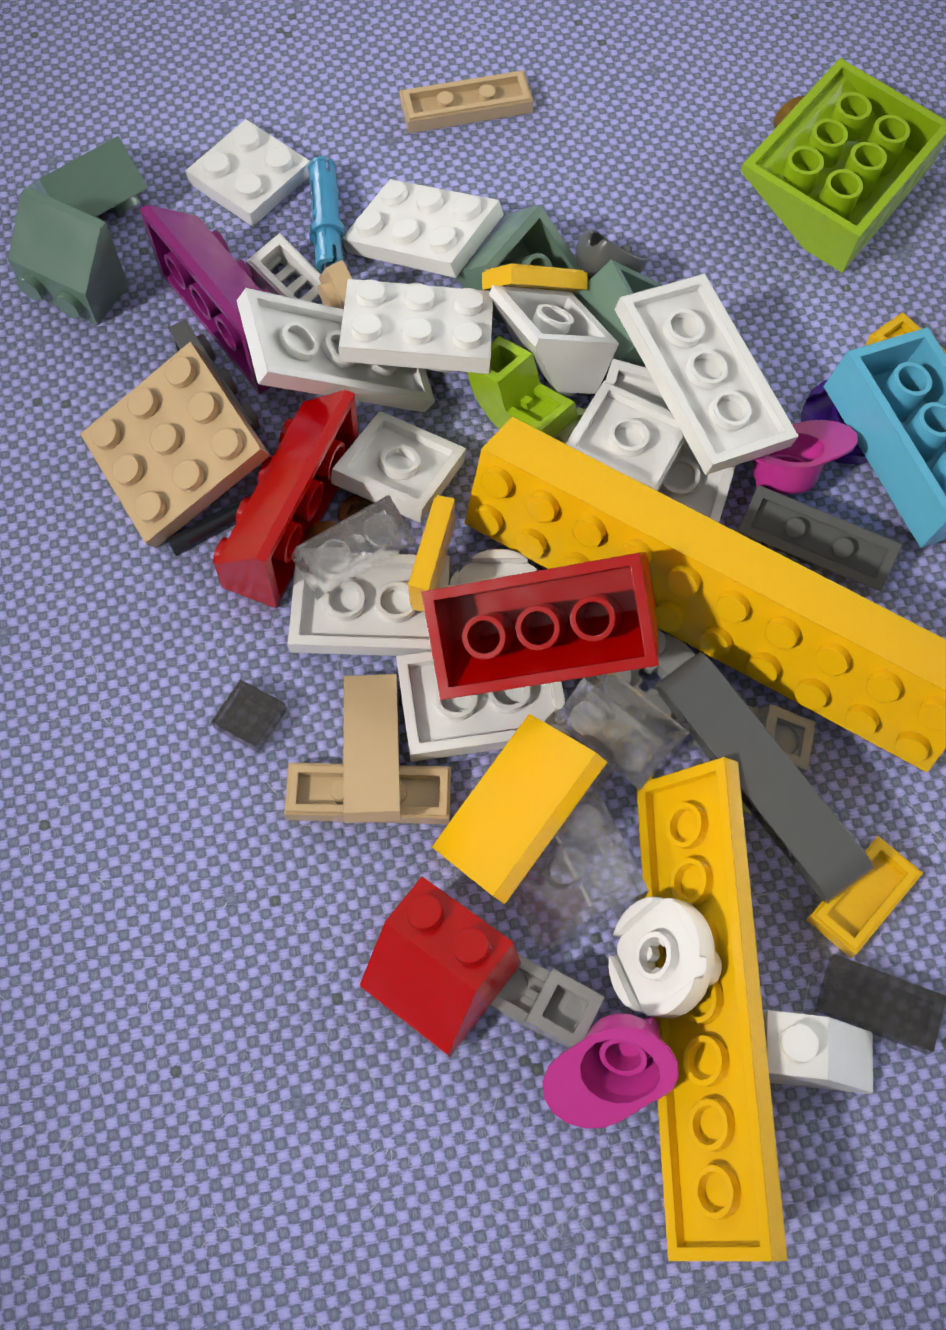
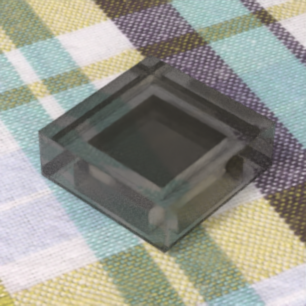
[211,679,287,753]

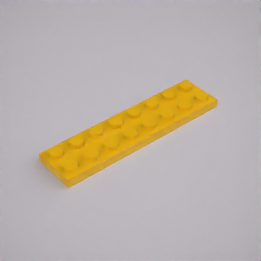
[636,757,788,1261]

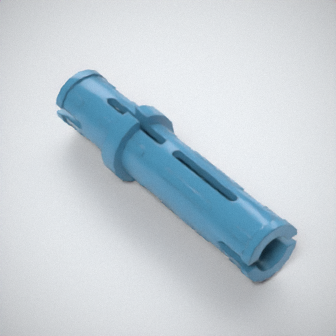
[308,156,345,274]

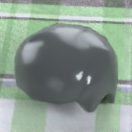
[575,229,649,280]

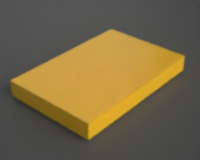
[432,714,607,904]

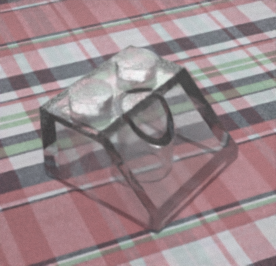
[513,789,649,952]

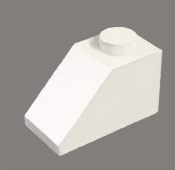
[763,1010,873,1094]

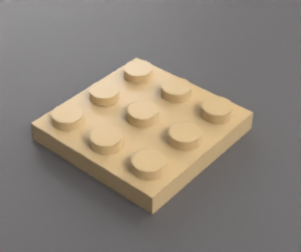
[80,341,270,548]

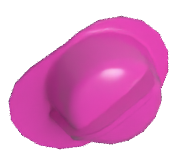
[753,420,858,495]
[542,1013,679,1129]

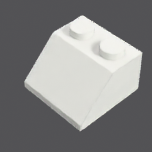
[489,285,619,396]

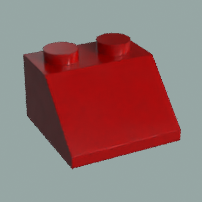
[359,876,521,1058]

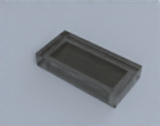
[814,954,946,1055]

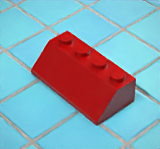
[213,390,359,609]
[421,552,660,700]

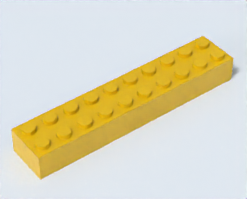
[464,417,946,772]

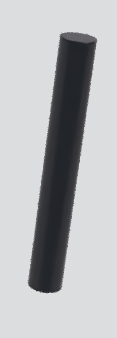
[166,493,253,556]

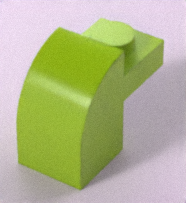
[467,336,578,437]

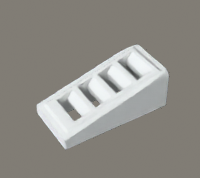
[246,233,324,305]

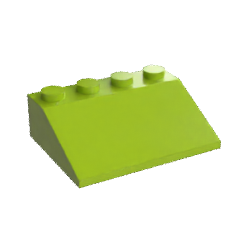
[740,58,946,273]

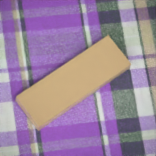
[399,70,534,134]
[343,674,401,823]
[284,762,451,824]

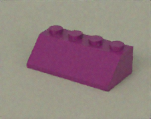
[140,205,272,394]

